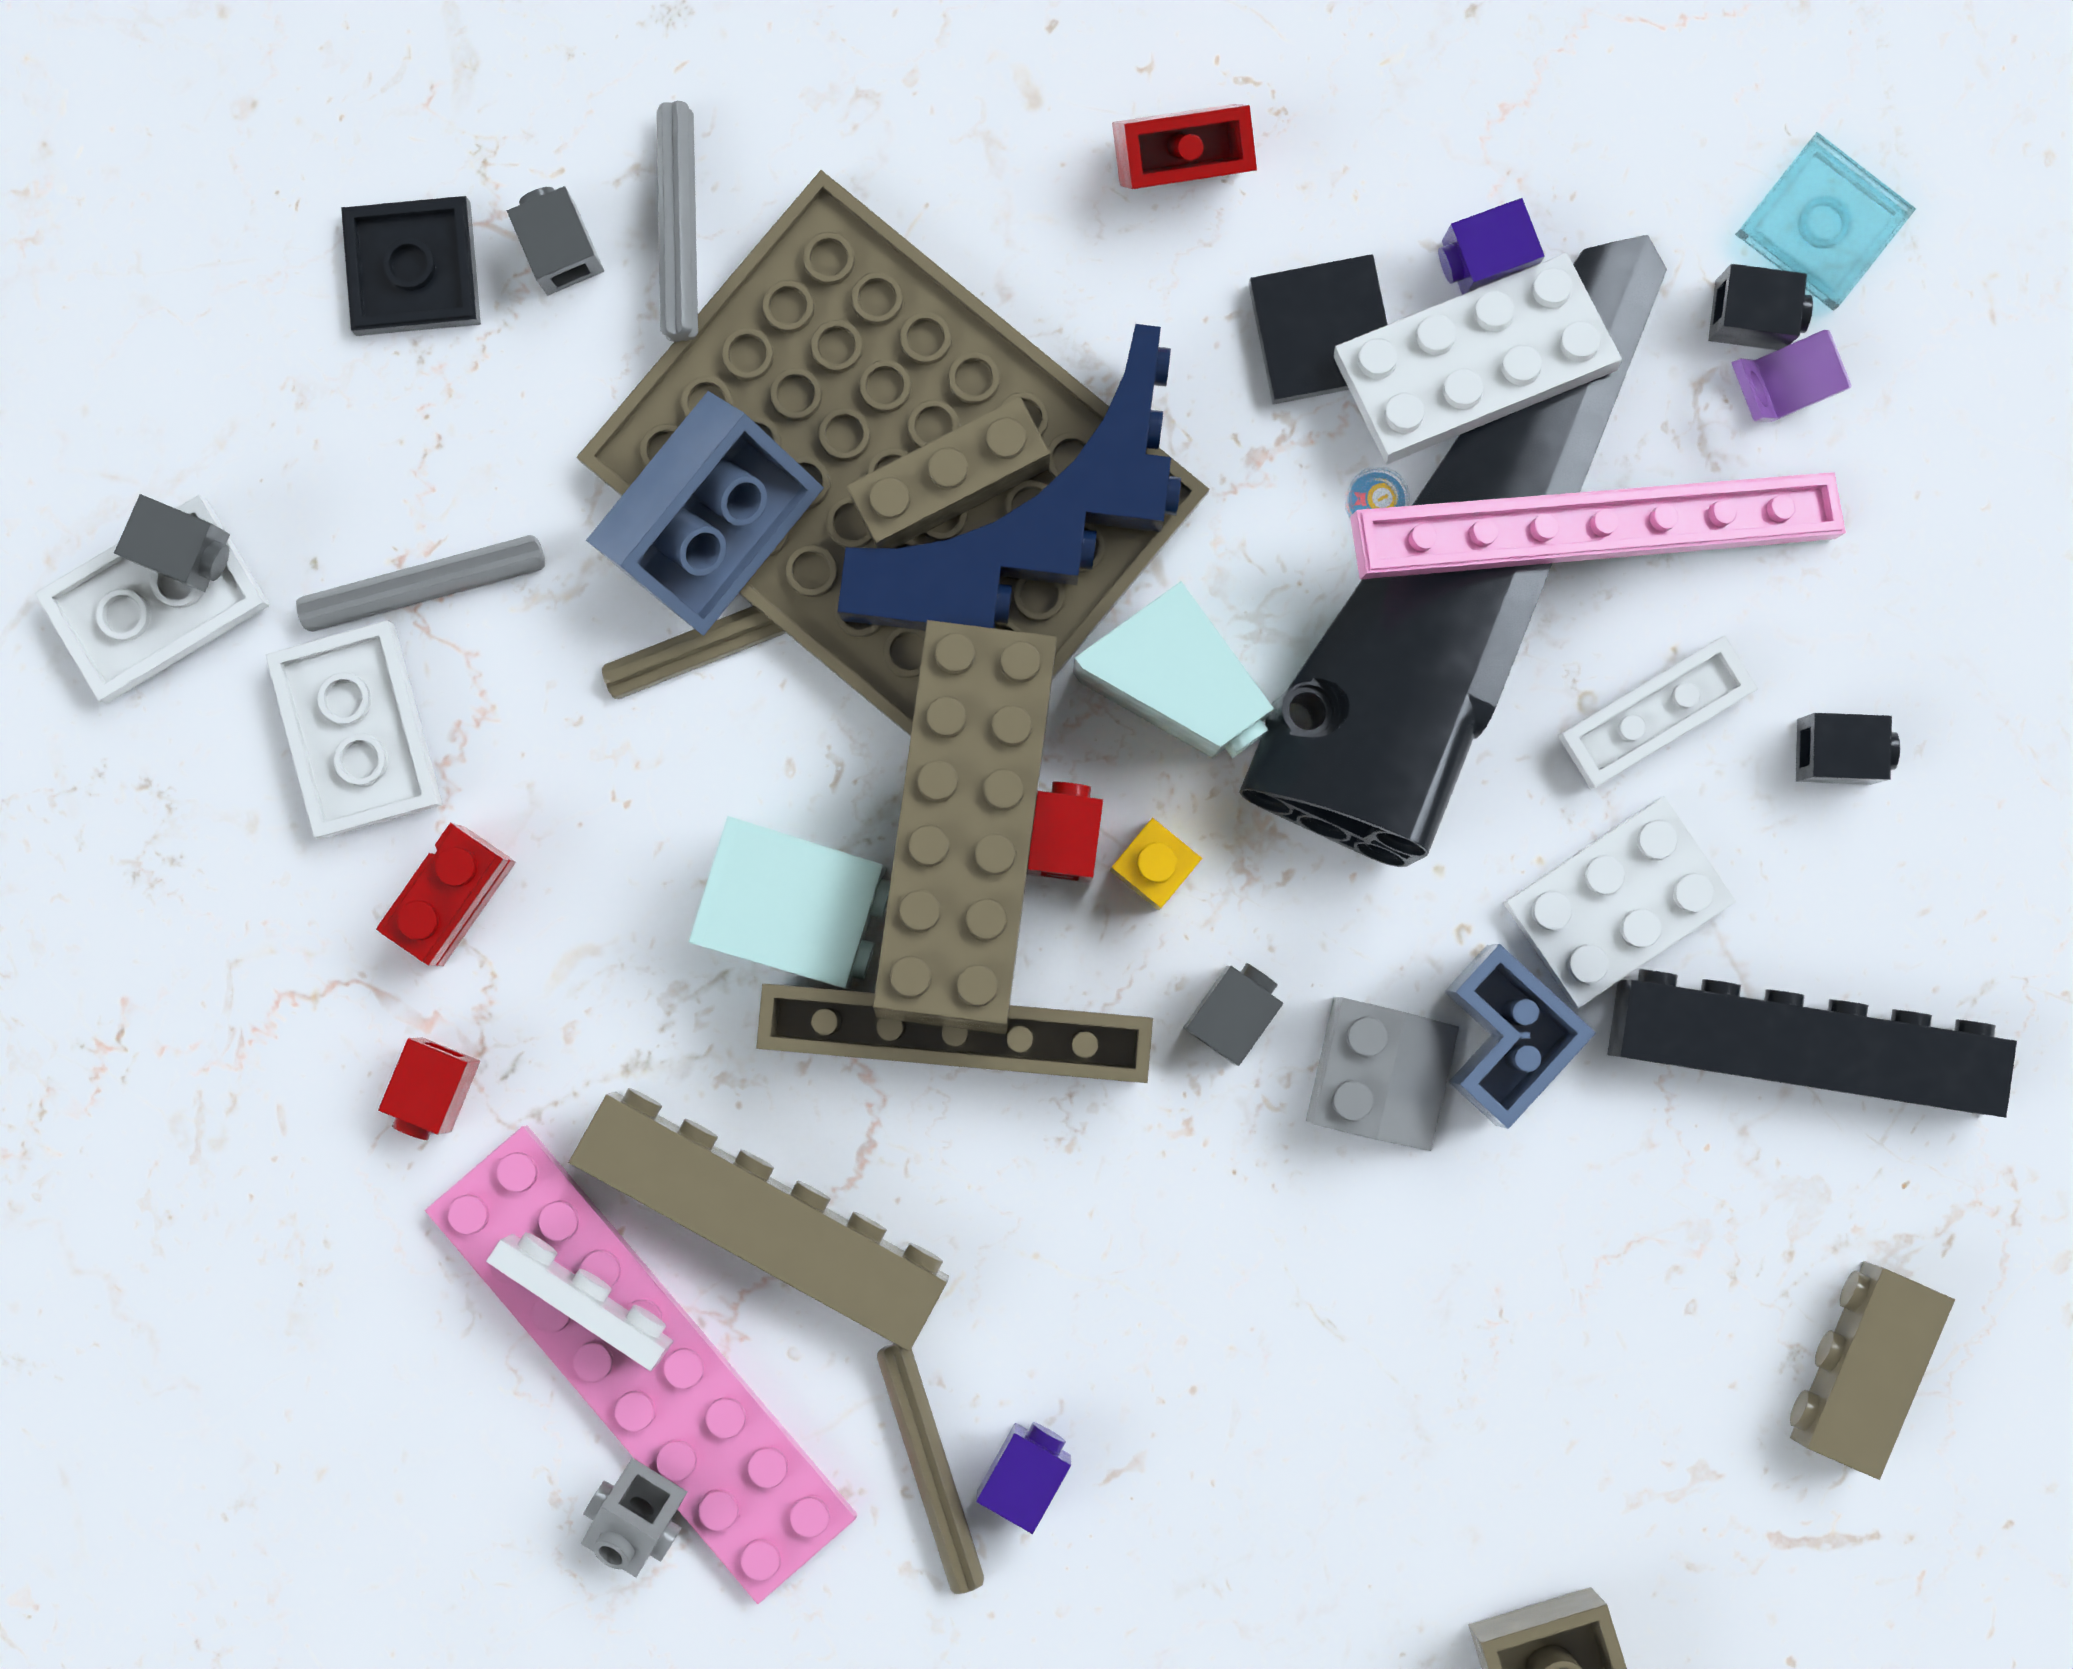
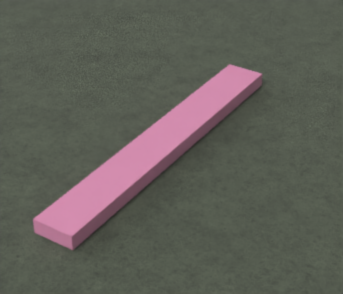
[1350,472,1846,579]

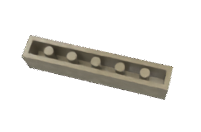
[756,983,1153,1083]
[568,1088,949,1352]

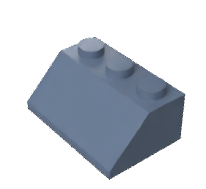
[586,391,824,636]

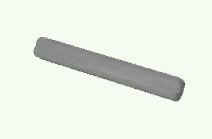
[656,100,698,342]
[296,535,545,632]

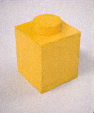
[1109,817,1203,910]

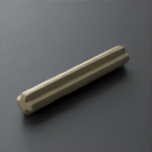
[602,606,786,699]
[877,1343,984,1594]

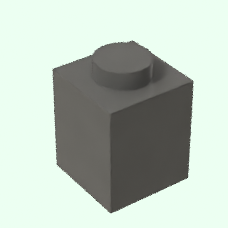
[506,186,605,296]
[114,494,230,592]
[1183,963,1284,1066]

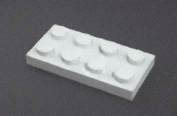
[1333,253,1622,465]

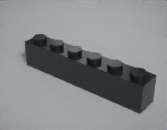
[1607,969,2017,1118]

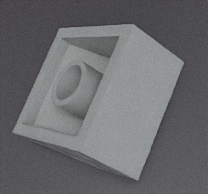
[1306,997,1459,1151]

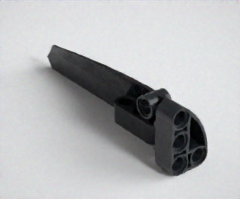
[1239,235,1667,867]

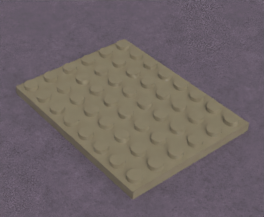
[576,170,1210,737]

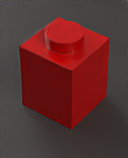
[378,1037,480,1140]

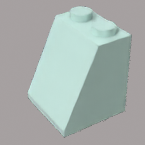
[1073,581,1274,758]
[689,816,890,989]

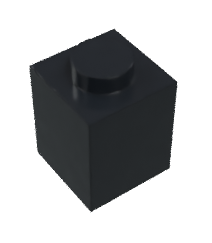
[1708,264,1813,350]
[1796,713,1900,785]

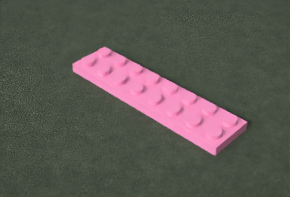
[425,1125,858,1604]

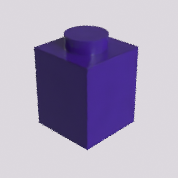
[1438,198,1545,295]
[976,1422,1071,1534]

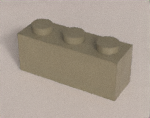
[846,396,1050,549]
[1790,1261,1955,1480]

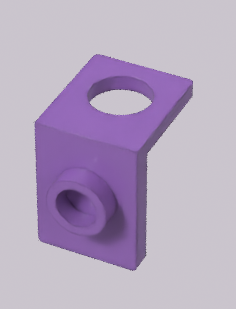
[1731,330,1852,422]

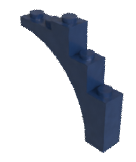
[837,324,1181,631]

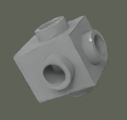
[581,1458,688,1577]

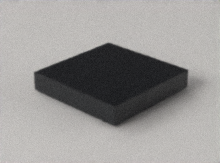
[341,196,481,336]
[1248,254,1388,404]

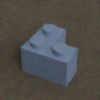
[1444,944,1596,1129]

